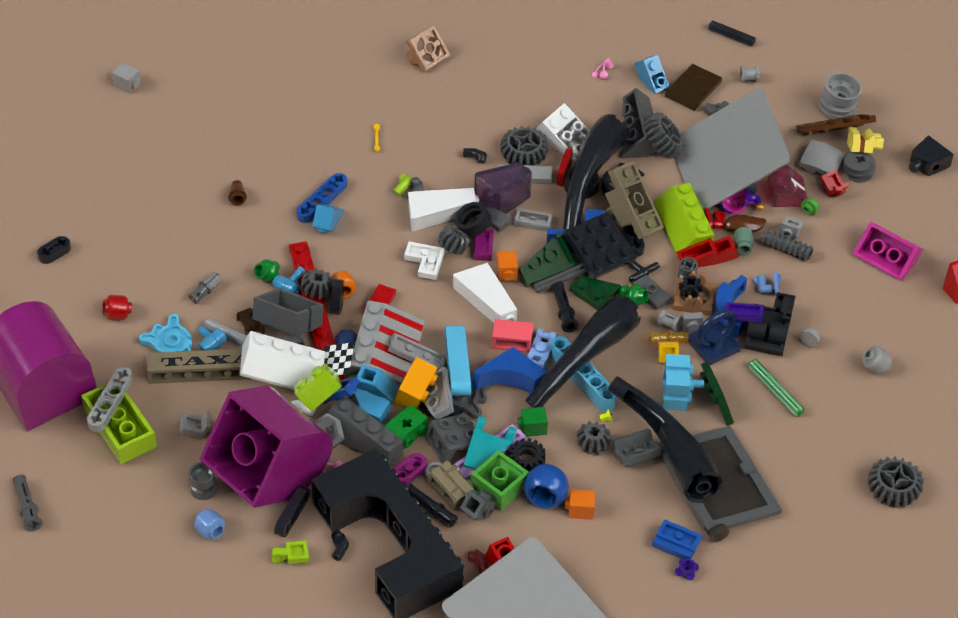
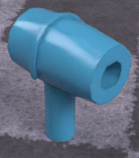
[272,266,305,295]
[198,326,227,351]

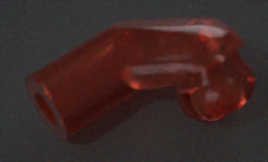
[468,549,489,575]

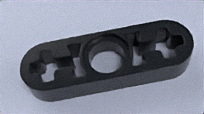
[274,486,310,538]

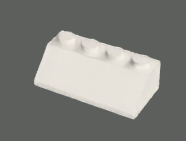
[240,331,325,390]

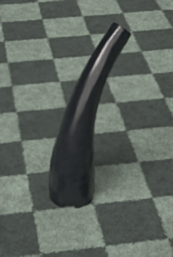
[563,114,629,230]
[525,296,641,408]
[608,376,723,502]

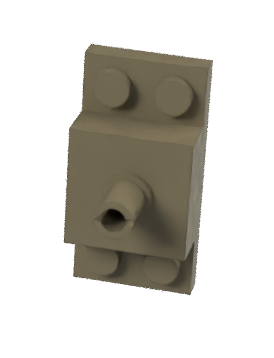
[605,161,664,239]

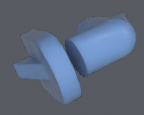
[753,271,782,295]

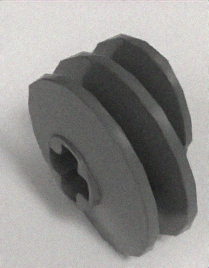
[843,152,876,182]

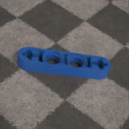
[297,173,347,223]

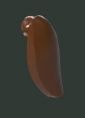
[724,214,767,233]

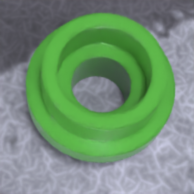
[801,198,819,216]

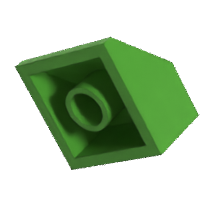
[471,450,529,511]

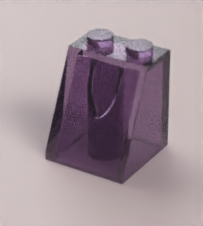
[474,162,532,214]

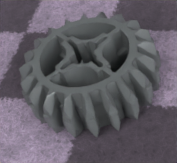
[643,112,685,159]
[500,126,549,166]
[868,456,924,507]

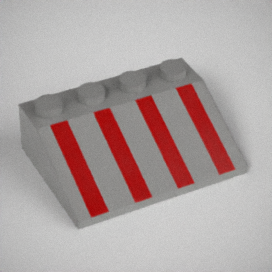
[350,301,425,386]

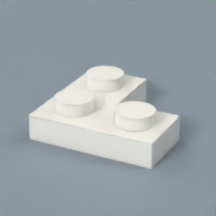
[404,241,445,280]

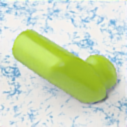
[393,174,412,196]

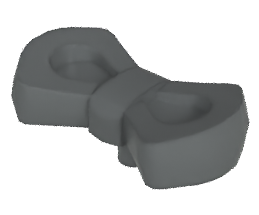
[704,101,729,116]

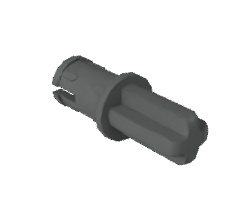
[188,272,222,304]

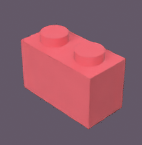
[492,319,533,353]

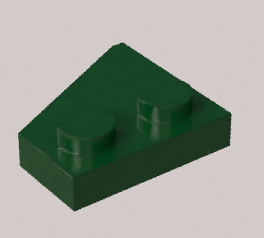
[569,276,622,310]

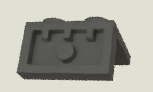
[426,414,474,464]

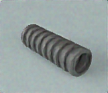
[761,228,813,261]

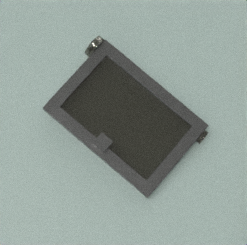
[658,426,782,542]

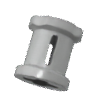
[740,66,760,82]
[657,309,682,332]

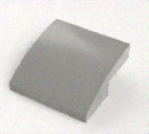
[798,140,846,175]

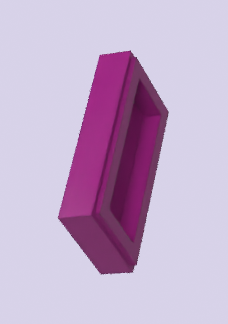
[473,229,494,261]

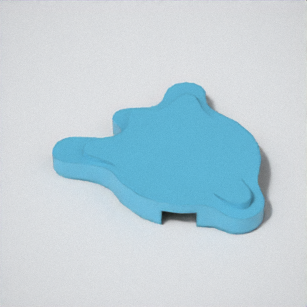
[138,314,192,352]

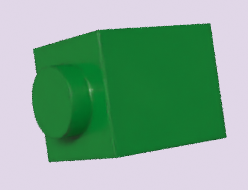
[517,407,548,437]

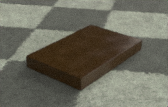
[665,64,722,111]

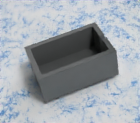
[253,288,323,337]

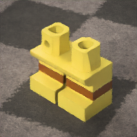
[847,127,884,153]

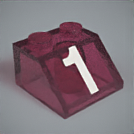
[767,166,808,207]

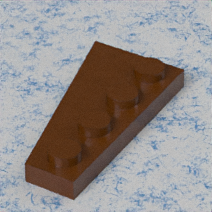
[796,114,876,135]

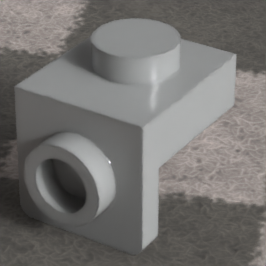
[779,216,804,240]
[180,411,212,438]
[314,413,345,447]

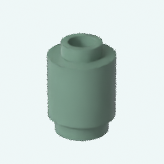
[734,227,754,255]

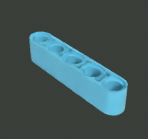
[445,325,471,396]
[551,336,617,412]

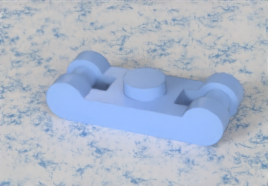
[527,328,557,369]

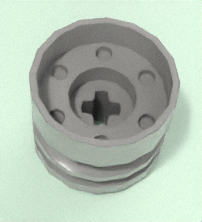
[819,73,862,119]

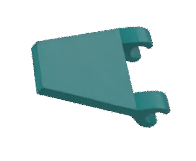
[463,416,517,470]

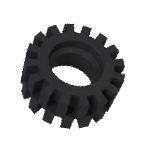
[509,438,546,472]

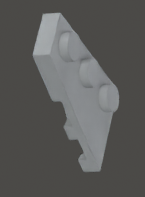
[424,366,454,420]

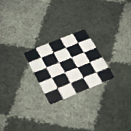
[324,342,354,375]

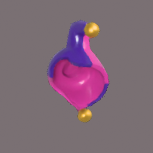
[720,187,764,214]

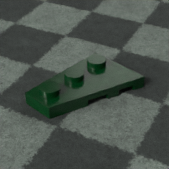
[518,232,576,287]
[700,361,734,426]

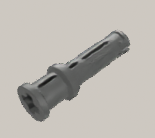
[13,474,43,531]

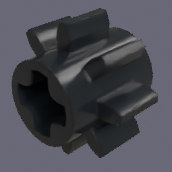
[679,276,703,299]

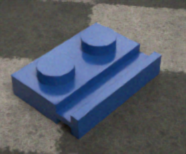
[652,519,702,559]

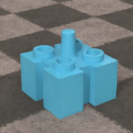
[663,354,704,411]

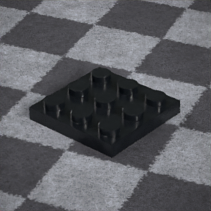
[563,212,637,280]

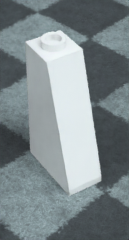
[408,188,479,231]
[453,263,517,323]

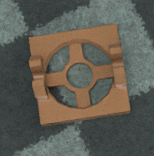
[406,25,450,72]
[673,271,716,315]

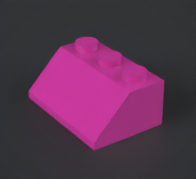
[853,221,924,281]

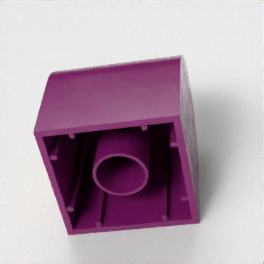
[0,301,97,432]
[199,386,333,508]

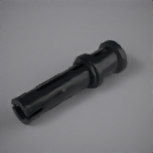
[552,281,579,332]

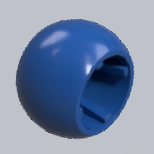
[524,464,569,509]

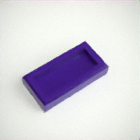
[723,302,765,323]

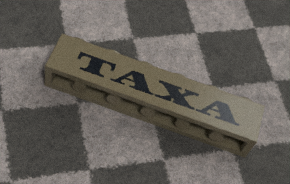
[147,349,251,384]

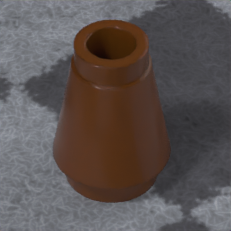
[228,180,247,206]

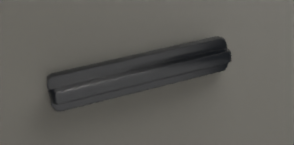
[708,20,756,46]

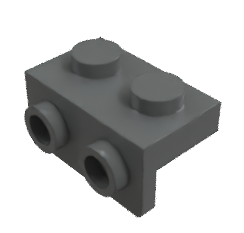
[613,429,662,467]

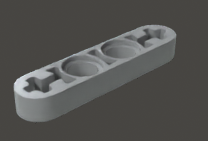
[87,367,133,432]

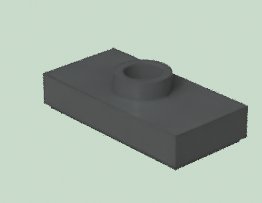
[632,275,671,310]

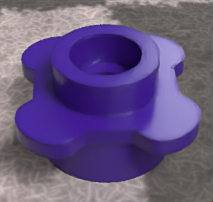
[675,558,699,580]

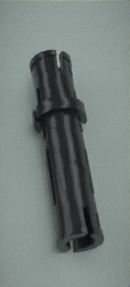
[407,483,458,527]

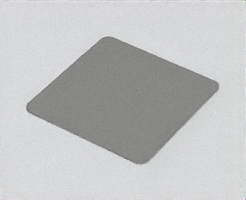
[676,88,791,211]
[442,538,607,618]

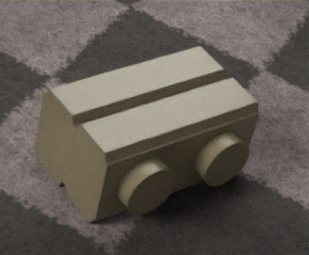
[428,460,474,510]

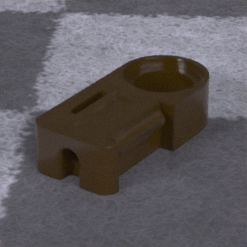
[236,308,265,336]

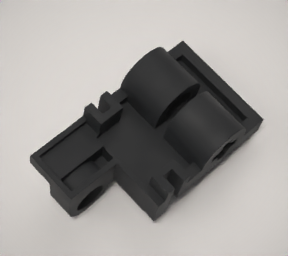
[744,292,796,356]

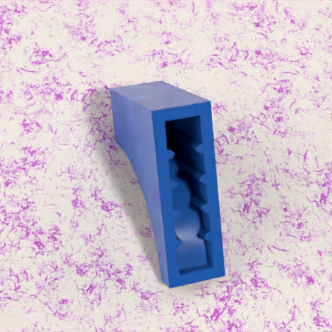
[471,347,547,394]

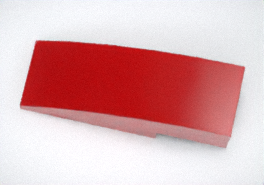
[677,235,739,267]

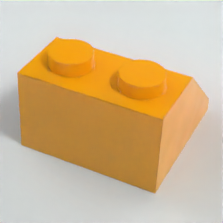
[394,357,438,407]

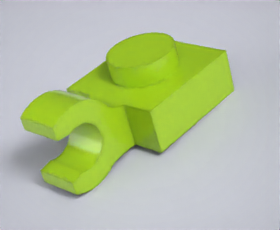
[271,540,309,564]

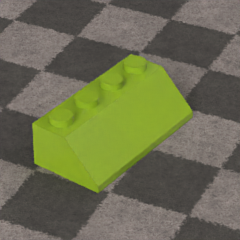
[653,183,714,256]

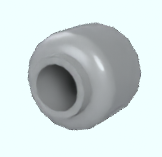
[863,346,892,375]

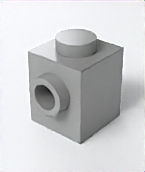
[111,63,141,94]

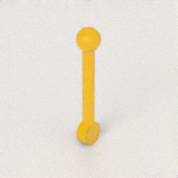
[373,124,380,152]

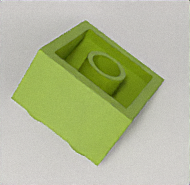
[294,363,342,412]

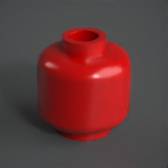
[102,295,132,320]

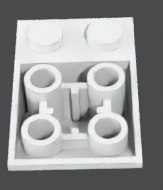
[536,103,589,161]

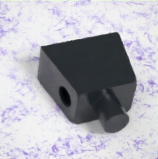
[909,135,954,176]

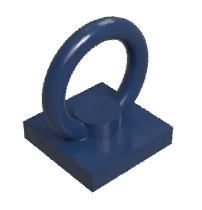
[687,310,741,365]

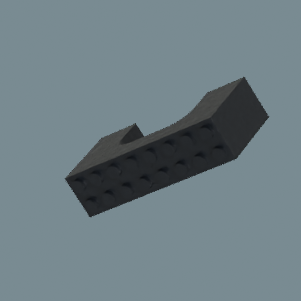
[311,449,464,618]

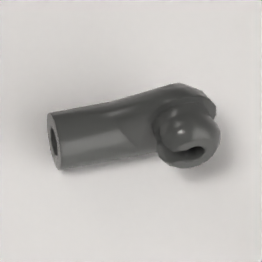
[407,177,424,199]

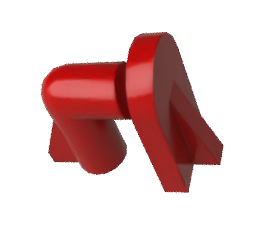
[703,208,726,229]

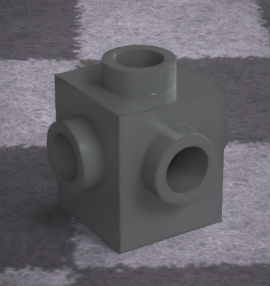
[460,489,496,520]

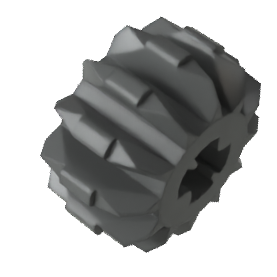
[437,226,470,255]
[301,268,333,300]
[577,421,611,455]

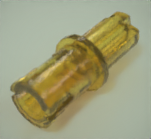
[649,330,689,343]

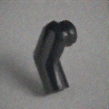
[463,148,487,163]
[331,530,349,561]

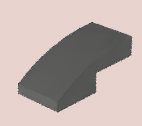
[473,207,512,233]

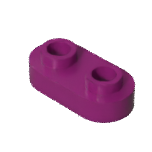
[393,453,427,485]

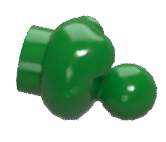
[254,259,280,283]
[619,284,649,306]

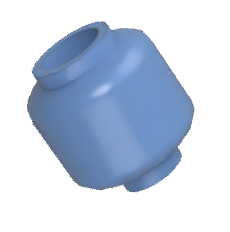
[194,509,225,540]

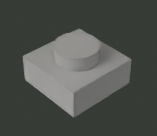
[681,312,703,332]

